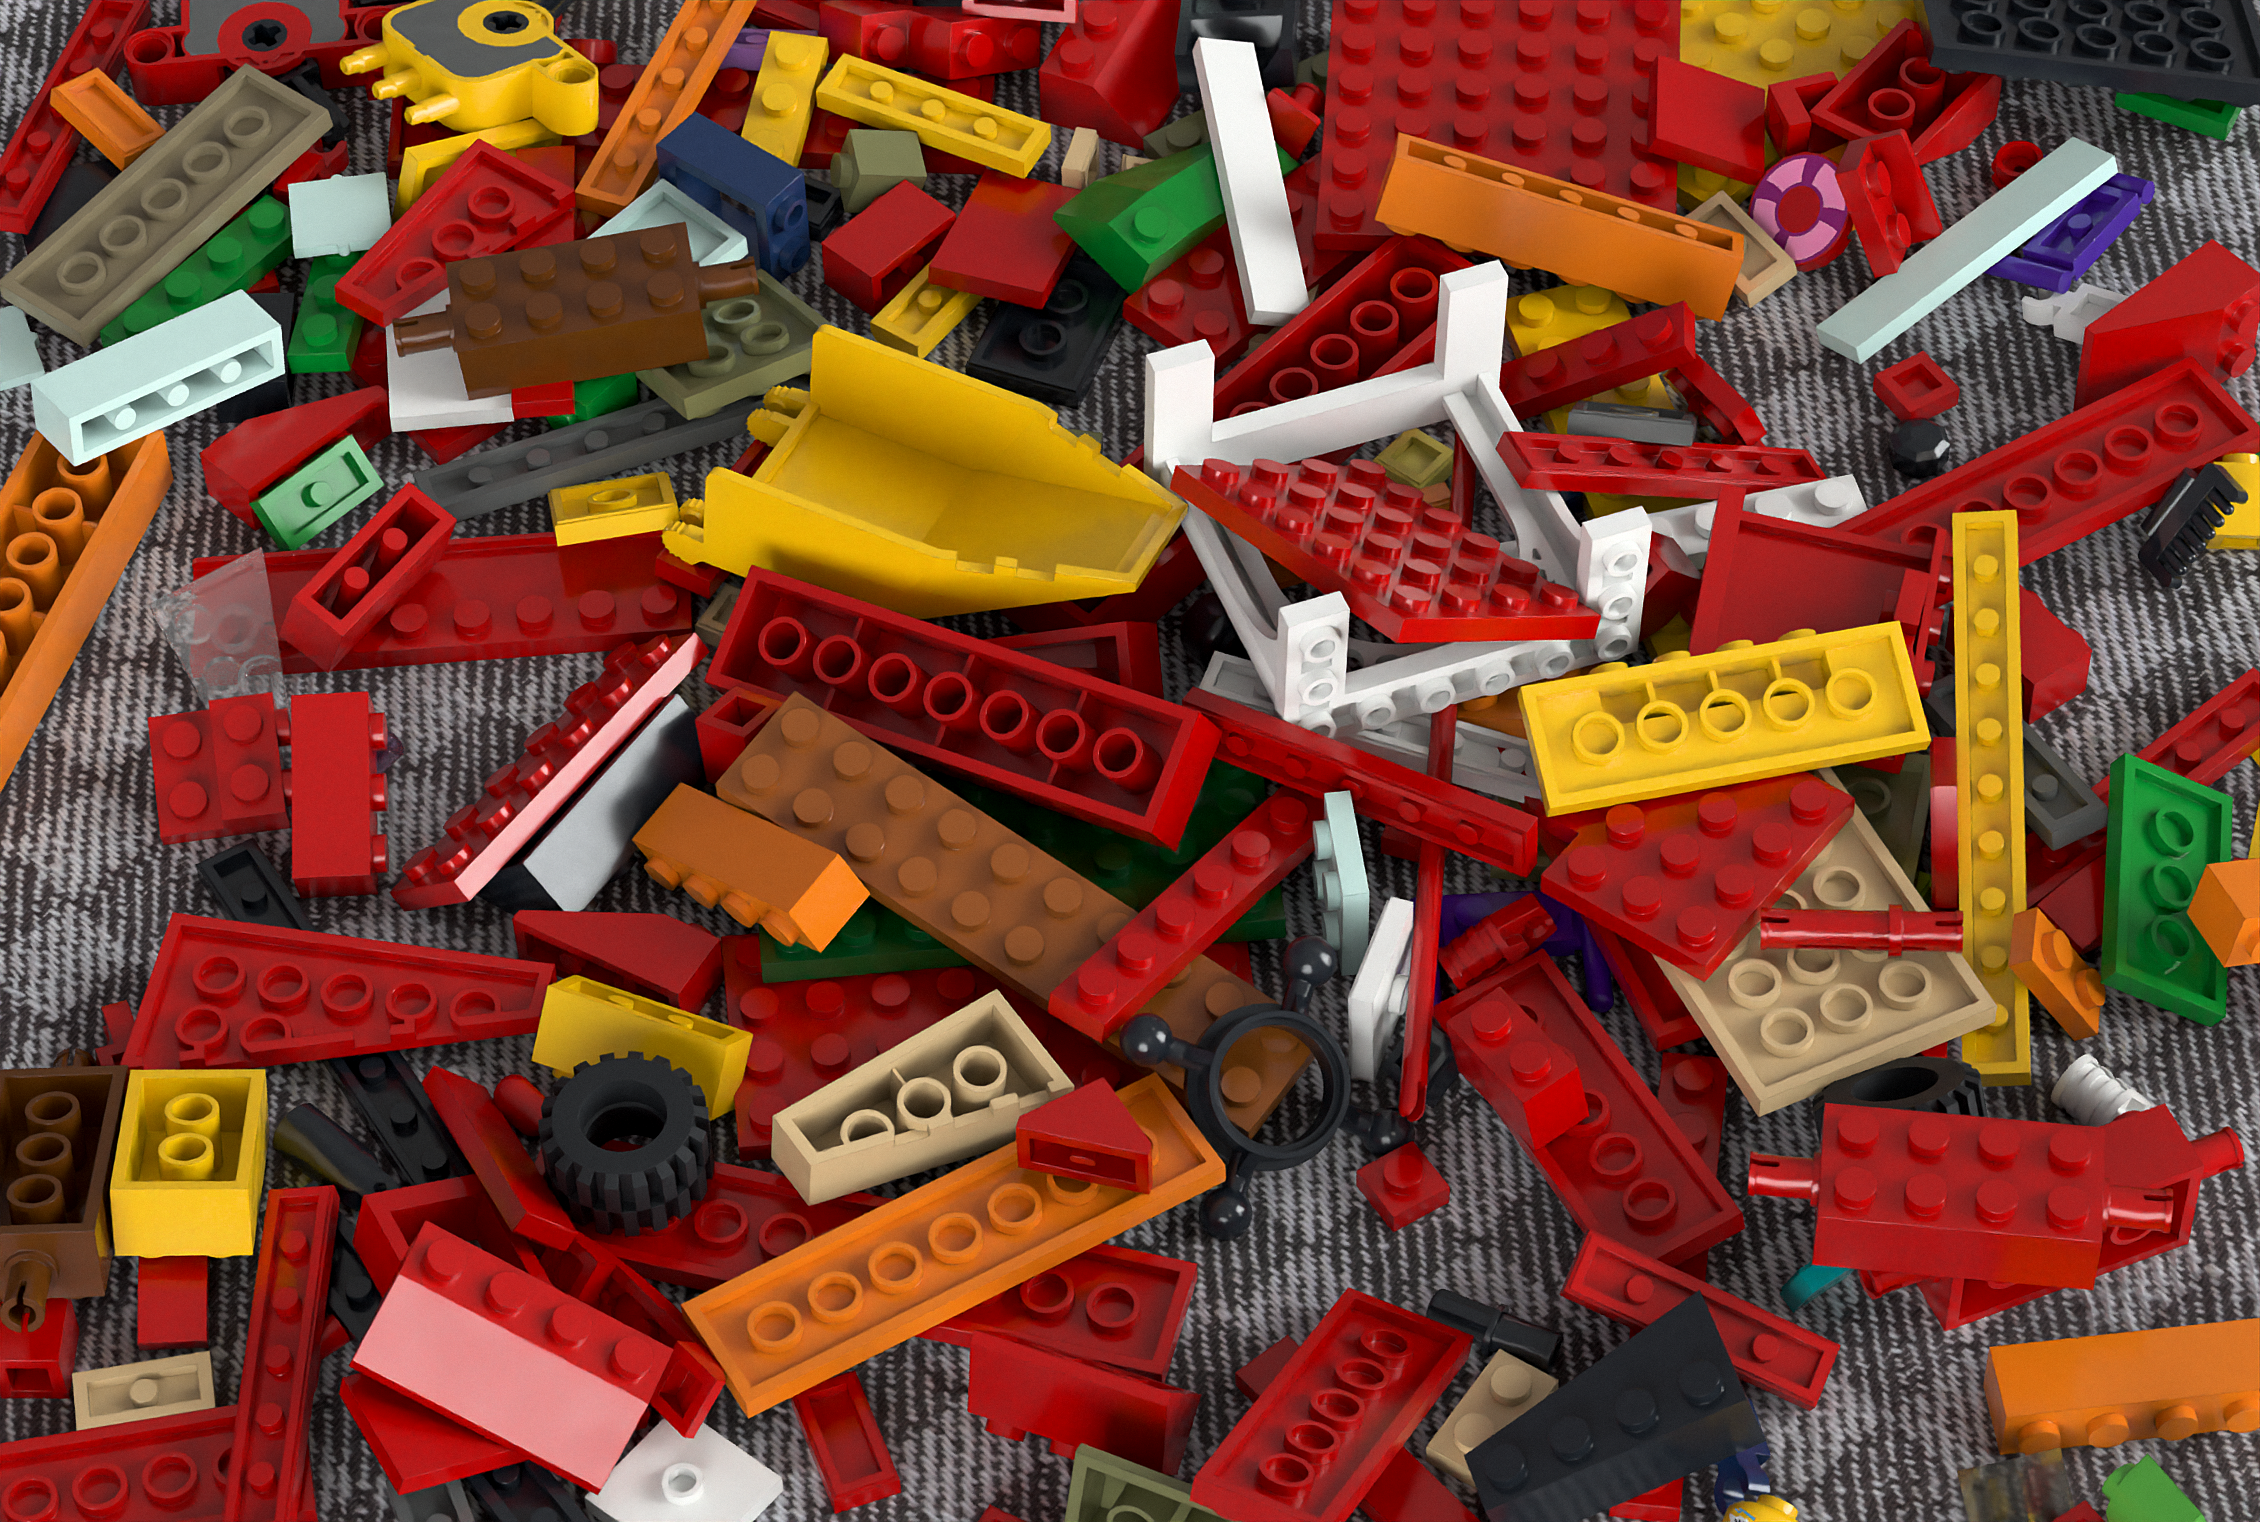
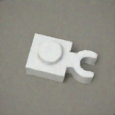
[2022,283,2130,345]

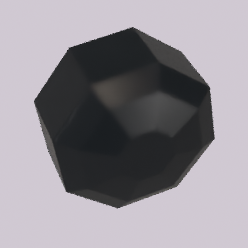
[1887,417,1950,478]

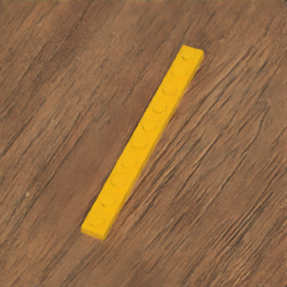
[1952,510,2031,1087]

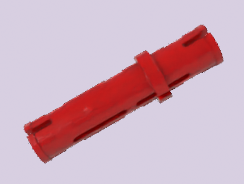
[1760,904,1964,958]

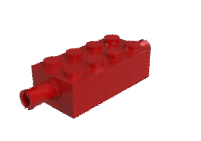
[1747,1103,2173,1290]
[1857,1103,2245,1332]

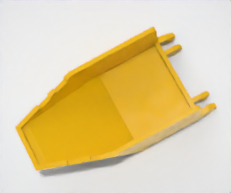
[661,324,1188,619]

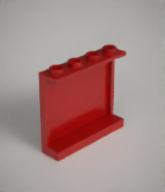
[1687,483,1953,775]

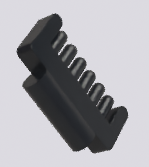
[2138,463,2248,589]

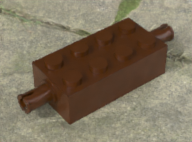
[392,221,760,401]
[0,1048,129,1332]

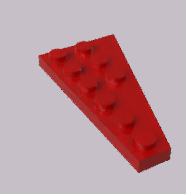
[120,912,557,1076]

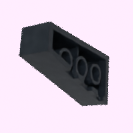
[1464,1290,1766,1522]

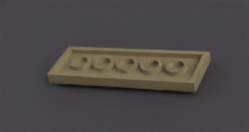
[0,63,333,348]

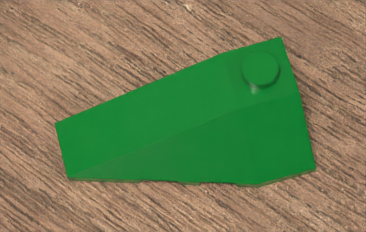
[1052,141,1299,296]

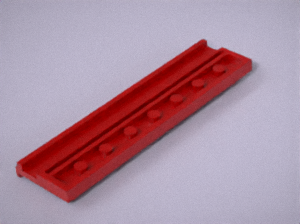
[191,522,693,681]

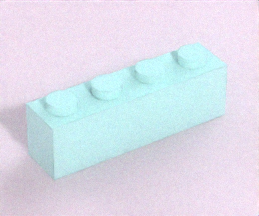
[30,289,285,467]

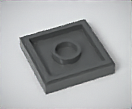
[1567,400,1698,446]

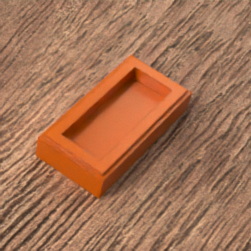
[50,67,167,172]

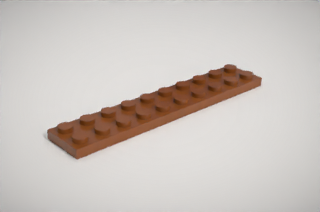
[715,691,1315,1140]

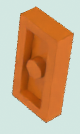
[2009,907,2106,1041]

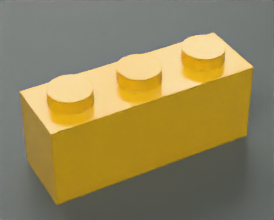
[531,975,753,1121]

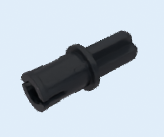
[1426,1289,1564,1374]

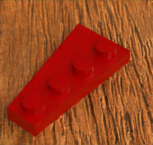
[334,138,576,328]

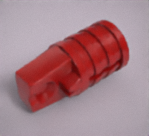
[1437,893,1558,992]

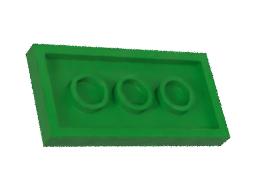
[2100,752,2233,1027]

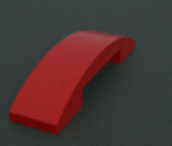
[539,1231,726,1439]

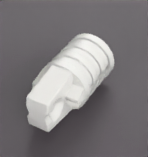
[2051,1054,2152,1127]

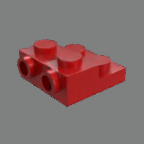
[147,692,292,845]

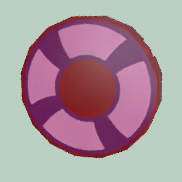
[1747,152,1853,272]

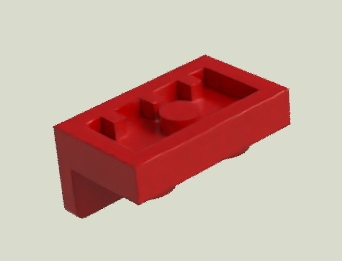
[1834,129,1943,278]

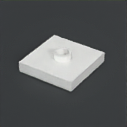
[1348,897,1413,1083]
[584,1418,783,1522]

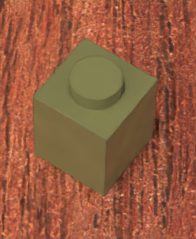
[830,129,927,213]

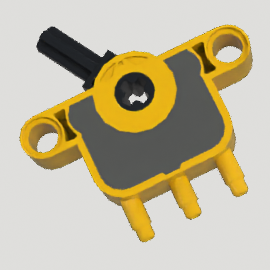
[340,0,599,136]

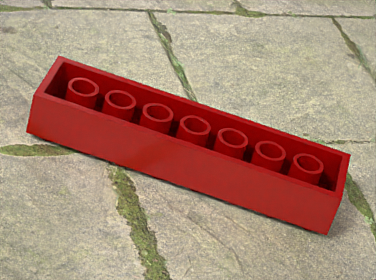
[704,565,1223,852]

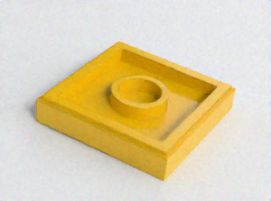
[547,471,680,546]

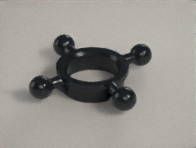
[1119,935,1415,1241]

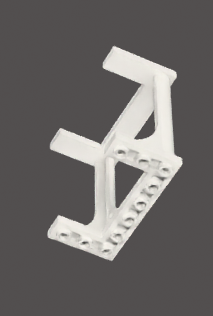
[1144,260,1652,739]

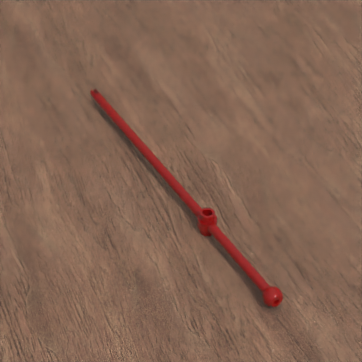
[1398,429,1477,1122]

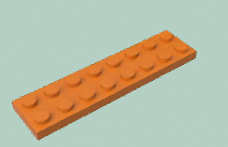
[681,1072,1226,1419]

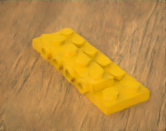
[1517,620,1931,817]

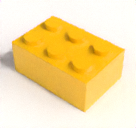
[110,1069,270,1258]

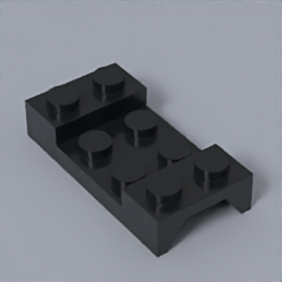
[1174,0,1300,93]

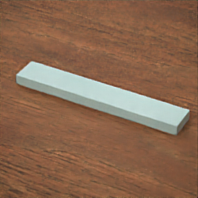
[1816,137,2118,364]

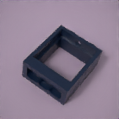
[656,111,811,283]

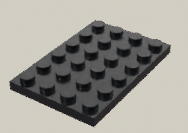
[1913,0,2260,108]

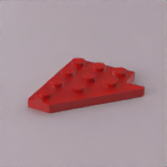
[1534,771,1855,983]

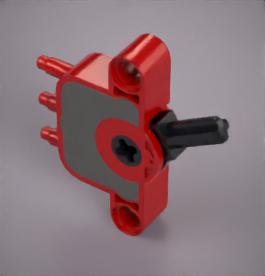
[123,0,396,145]

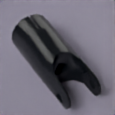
[272,1103,398,1212]

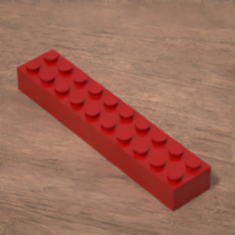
[1000,233,1476,634]

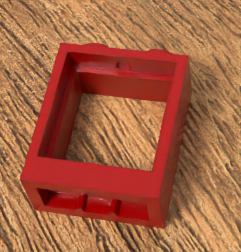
[352,1174,553,1298]

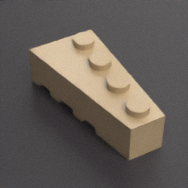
[771,989,1074,1206]

